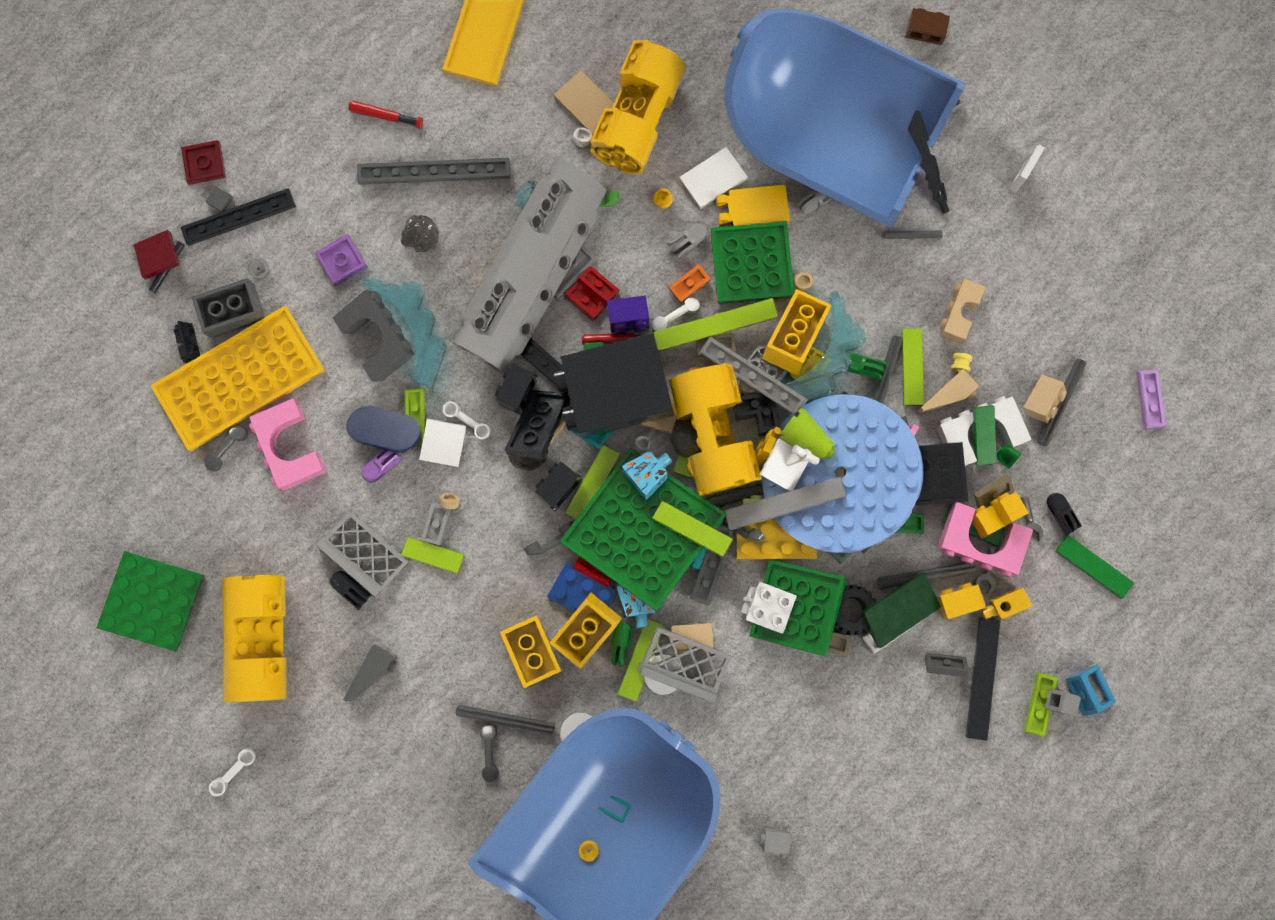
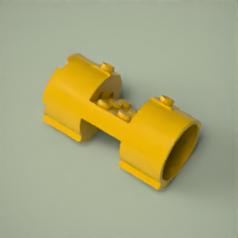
[590,39,686,175]
[669,363,762,496]
[222,575,287,703]

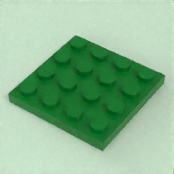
[710,221,795,304]
[96,551,204,652]
[749,559,847,657]

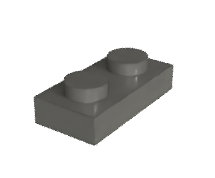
[925,652,969,677]

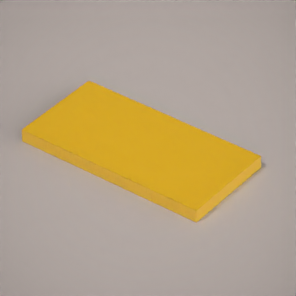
[442,0,525,87]

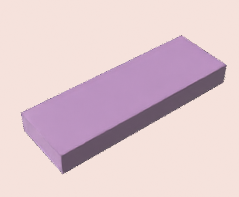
[1136,369,1166,429]

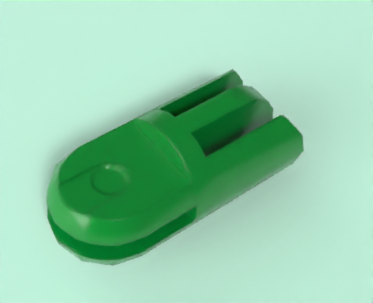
[843,353,887,380]
[611,622,633,667]

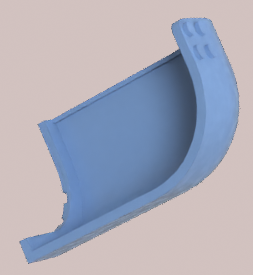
[725,8,966,228]
[468,708,720,920]

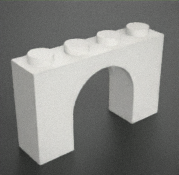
[936,396,1032,466]

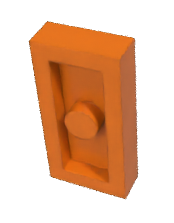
[669,264,711,303]

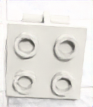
[760,439,820,491]
[741,582,796,634]

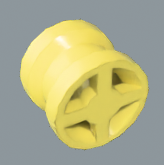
[951,353,973,373]

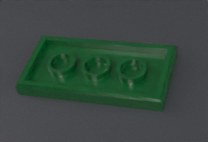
[861,572,941,648]

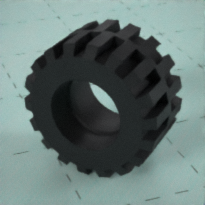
[834,585,877,636]

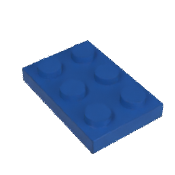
[547,562,618,612]

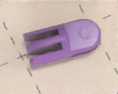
[362,450,403,483]

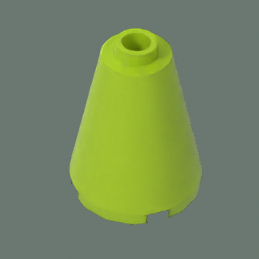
[778,408,836,460]

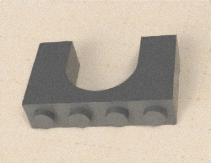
[333,290,415,381]

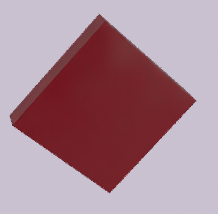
[181,140,226,185]
[134,230,180,279]

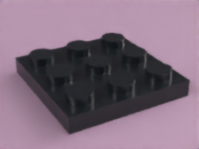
[915,441,969,506]

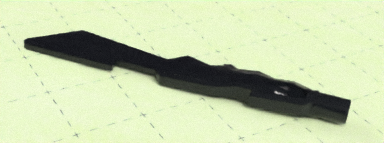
[907,110,950,214]

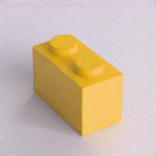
[936,582,986,620]

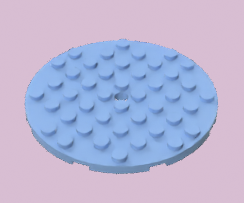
[762,394,923,553]

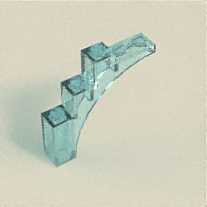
[362,278,447,389]
[785,291,867,404]

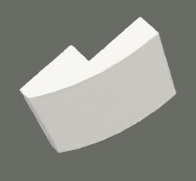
[419,418,466,467]

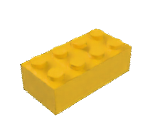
[762,289,832,376]

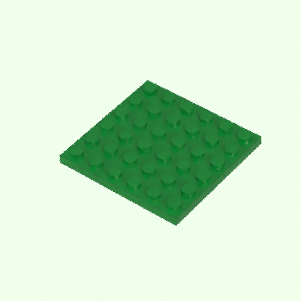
[560,448,727,612]

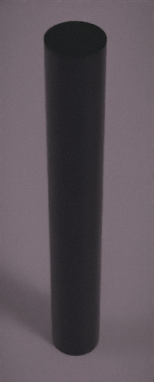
[148,241,185,294]

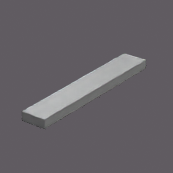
[700,337,808,416]
[725,477,847,530]

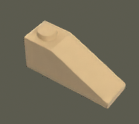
[917,369,979,414]

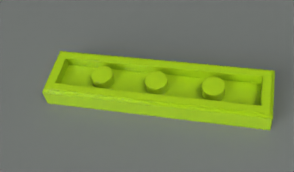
[901,329,924,406]
[565,445,620,519]
[652,501,733,558]
[618,619,665,702]

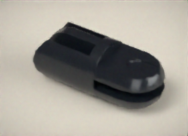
[1046,493,1082,536]
[330,571,371,610]

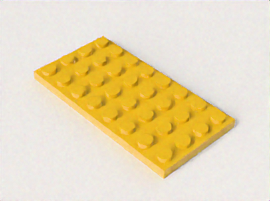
[150,305,326,452]

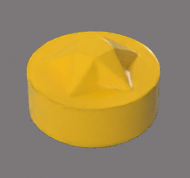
[653,188,673,209]
[579,840,599,862]

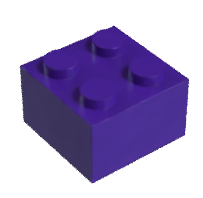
[607,295,649,334]

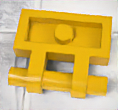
[755,427,781,467]

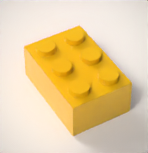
[550,593,622,669]
[500,615,563,688]

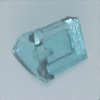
[515,179,538,210]

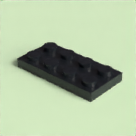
[505,390,570,459]

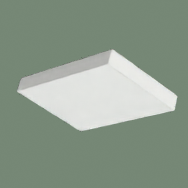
[679,147,748,210]

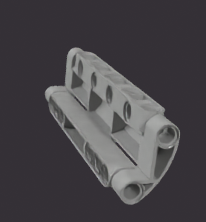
[453,158,607,374]

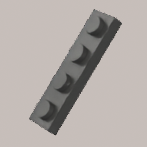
[690,525,734,606]

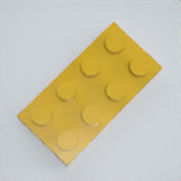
[737,519,817,560]

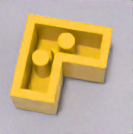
[972,492,1029,539]

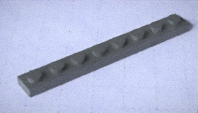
[357,158,510,185]

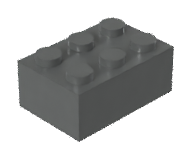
[191,278,265,338]

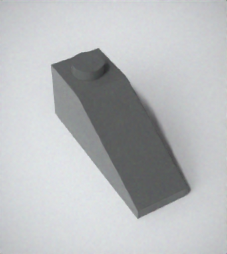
[343,645,397,702]

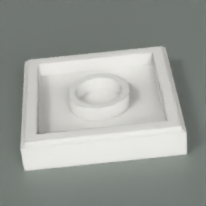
[1010,144,1045,193]

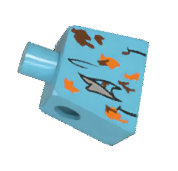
[622,452,672,500]
[617,585,654,629]

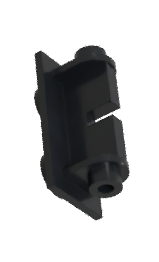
[173,321,200,363]

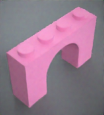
[249,399,327,491]
[937,502,1033,578]

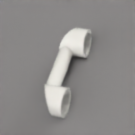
[652,297,700,332]
[442,401,491,439]
[209,748,256,796]

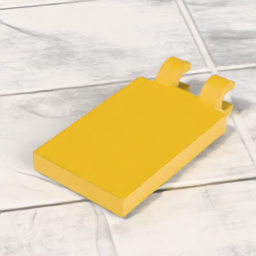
[716,184,790,226]

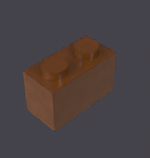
[905,8,950,45]

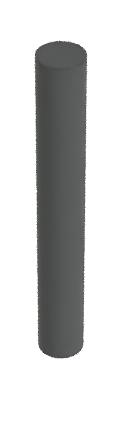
[884,230,943,239]

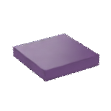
[315,234,368,286]

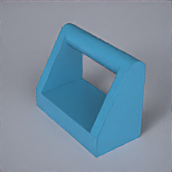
[1065,664,1116,716]

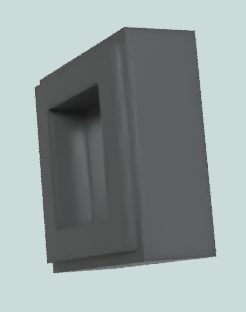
[205,186,233,212]

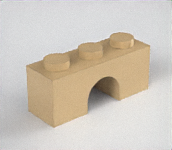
[939,279,986,344]

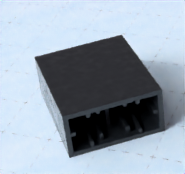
[554,333,674,438]

